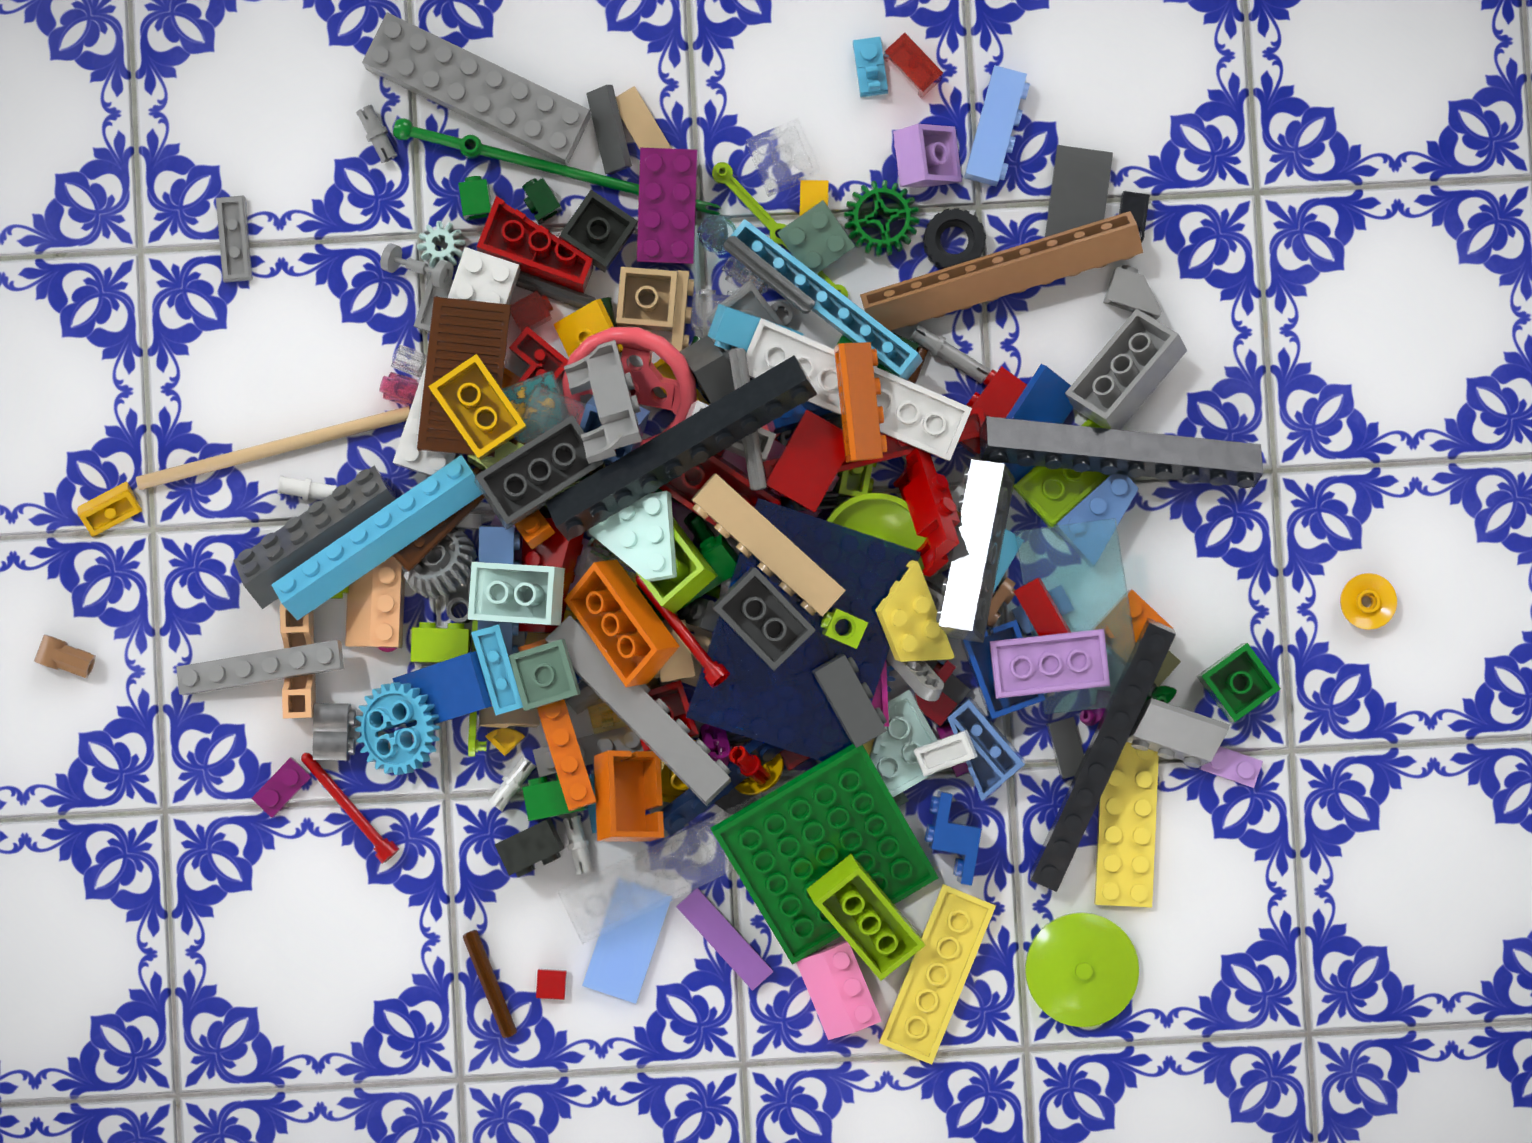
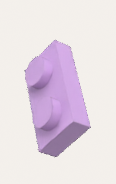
[1199,746,1263,788]

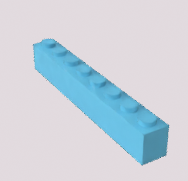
[731,219,923,380]
[272,455,482,621]

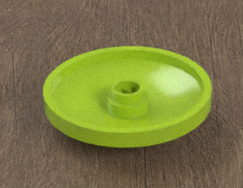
[818,493,926,607]
[1025,912,1139,1027]

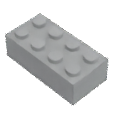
[1065,309,1187,430]

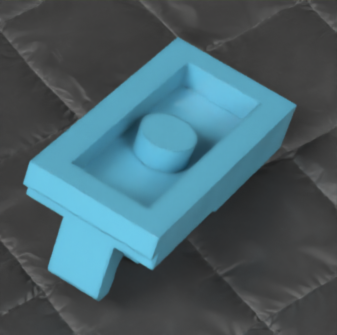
[852,37,888,97]

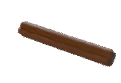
[463,930,517,1038]

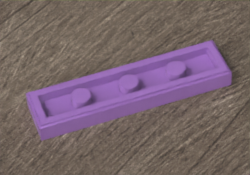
[676,887,774,991]

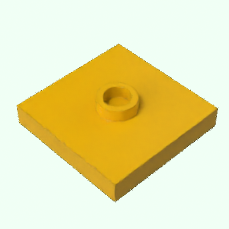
[553,299,623,357]

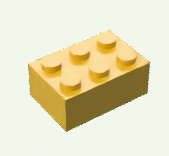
[428,354,527,461]

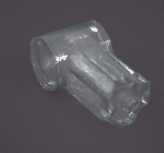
[391,345,427,381]

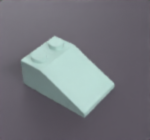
[468,562,565,626]

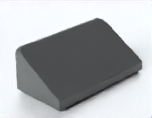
[1046,717,1084,779]

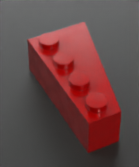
[519,518,584,633]

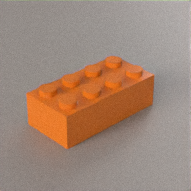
[564,559,680,687]

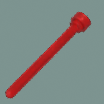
[635,575,730,688]
[301,753,400,864]

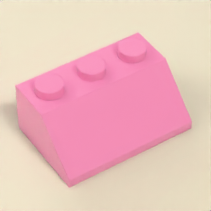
[796,940,882,1040]

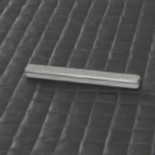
[729,348,766,491]

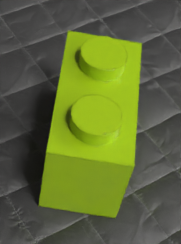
[411,622,471,663]

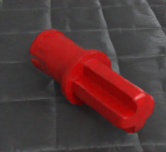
[729,746,771,785]

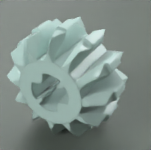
[417,221,466,268]

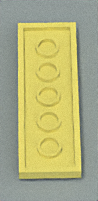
[1094,742,1159,908]
[879,884,996,1065]

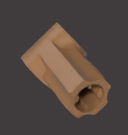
[34,634,96,678]

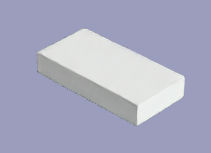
[914,730,977,776]

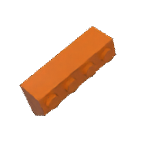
[834,342,887,462]

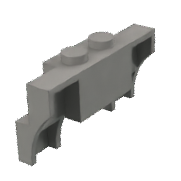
[564,340,642,464]

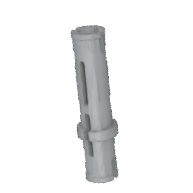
[910,324,990,384]

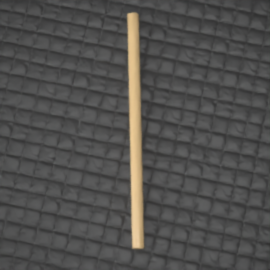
[136,406,410,490]

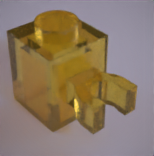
[587,702,627,734]

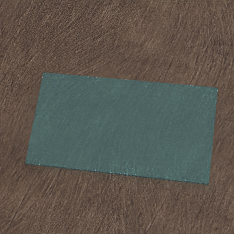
[1015,518,1136,714]

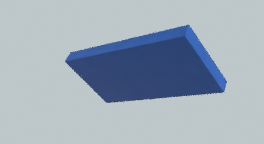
[979,364,1073,485]
[392,651,492,728]

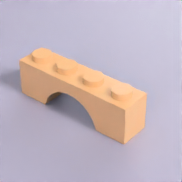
[280,604,316,719]

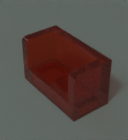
[883,32,943,98]

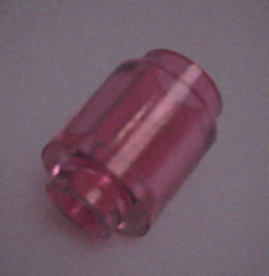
[379,372,419,406]

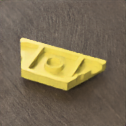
[876,560,955,662]

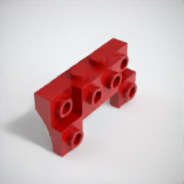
[893,448,960,577]

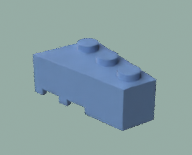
[1054,474,1139,568]
[947,697,1026,801]

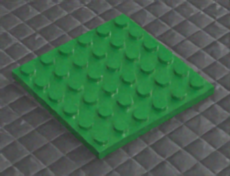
[710,744,939,965]

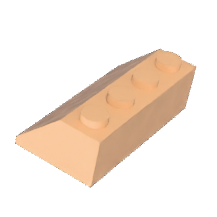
[345,556,405,648]

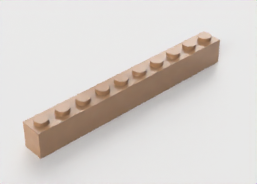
[860,211,1143,331]

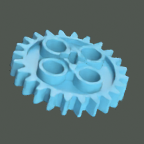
[355,682,441,775]

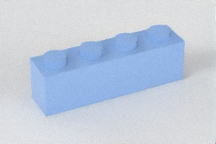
[964,65,1030,187]

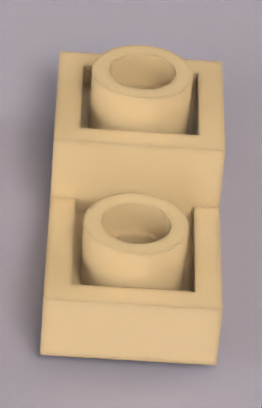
[479,699,540,728]

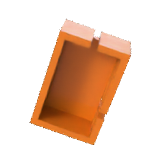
[594,750,664,842]

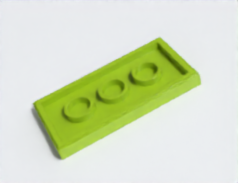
[1013,419,1110,529]

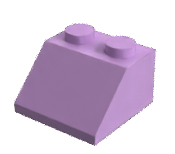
[893,124,962,188]

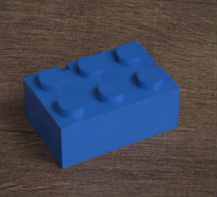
[961,620,1046,719]

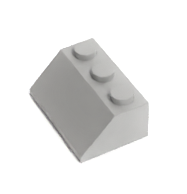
[1126,698,1230,768]

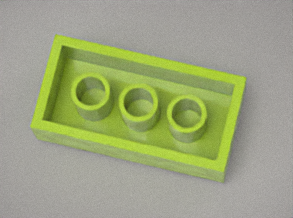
[635,492,718,613]
[806,854,926,981]

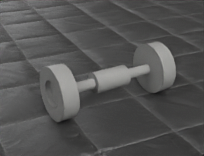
[380,243,453,289]

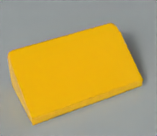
[77,482,142,537]

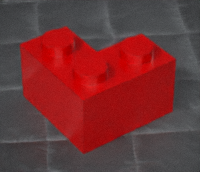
[509,326,568,405]

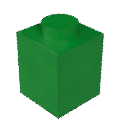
[458,176,492,221]

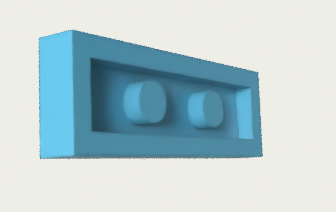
[471,624,523,716]

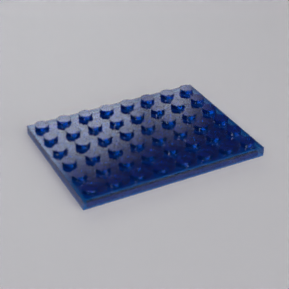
[685,498,921,762]

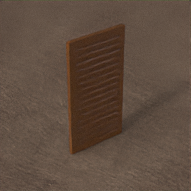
[417,296,511,458]

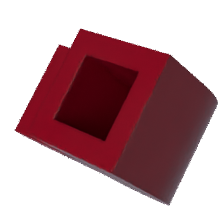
[914,660,957,726]

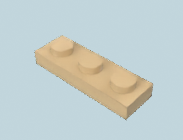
[671,270,695,352]

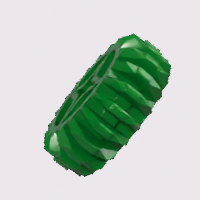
[844,180,920,257]

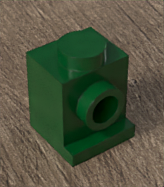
[522,178,563,225]

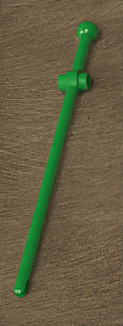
[393,118,721,215]

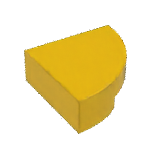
[485,728,526,756]

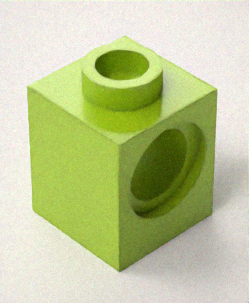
[820,607,868,649]

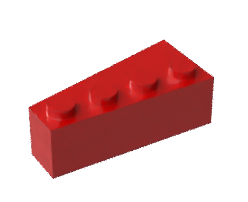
[477,196,593,293]

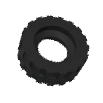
[923,208,986,269]

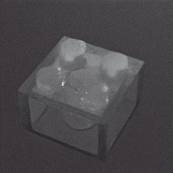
[746,118,820,197]

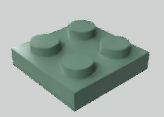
[777,200,855,274]
[508,639,581,711]

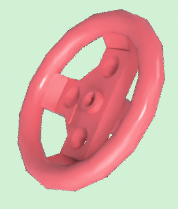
[562,327,697,447]

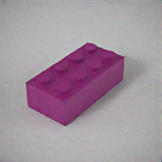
[637,147,698,264]

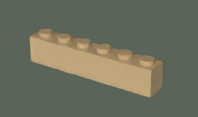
[691,474,846,616]

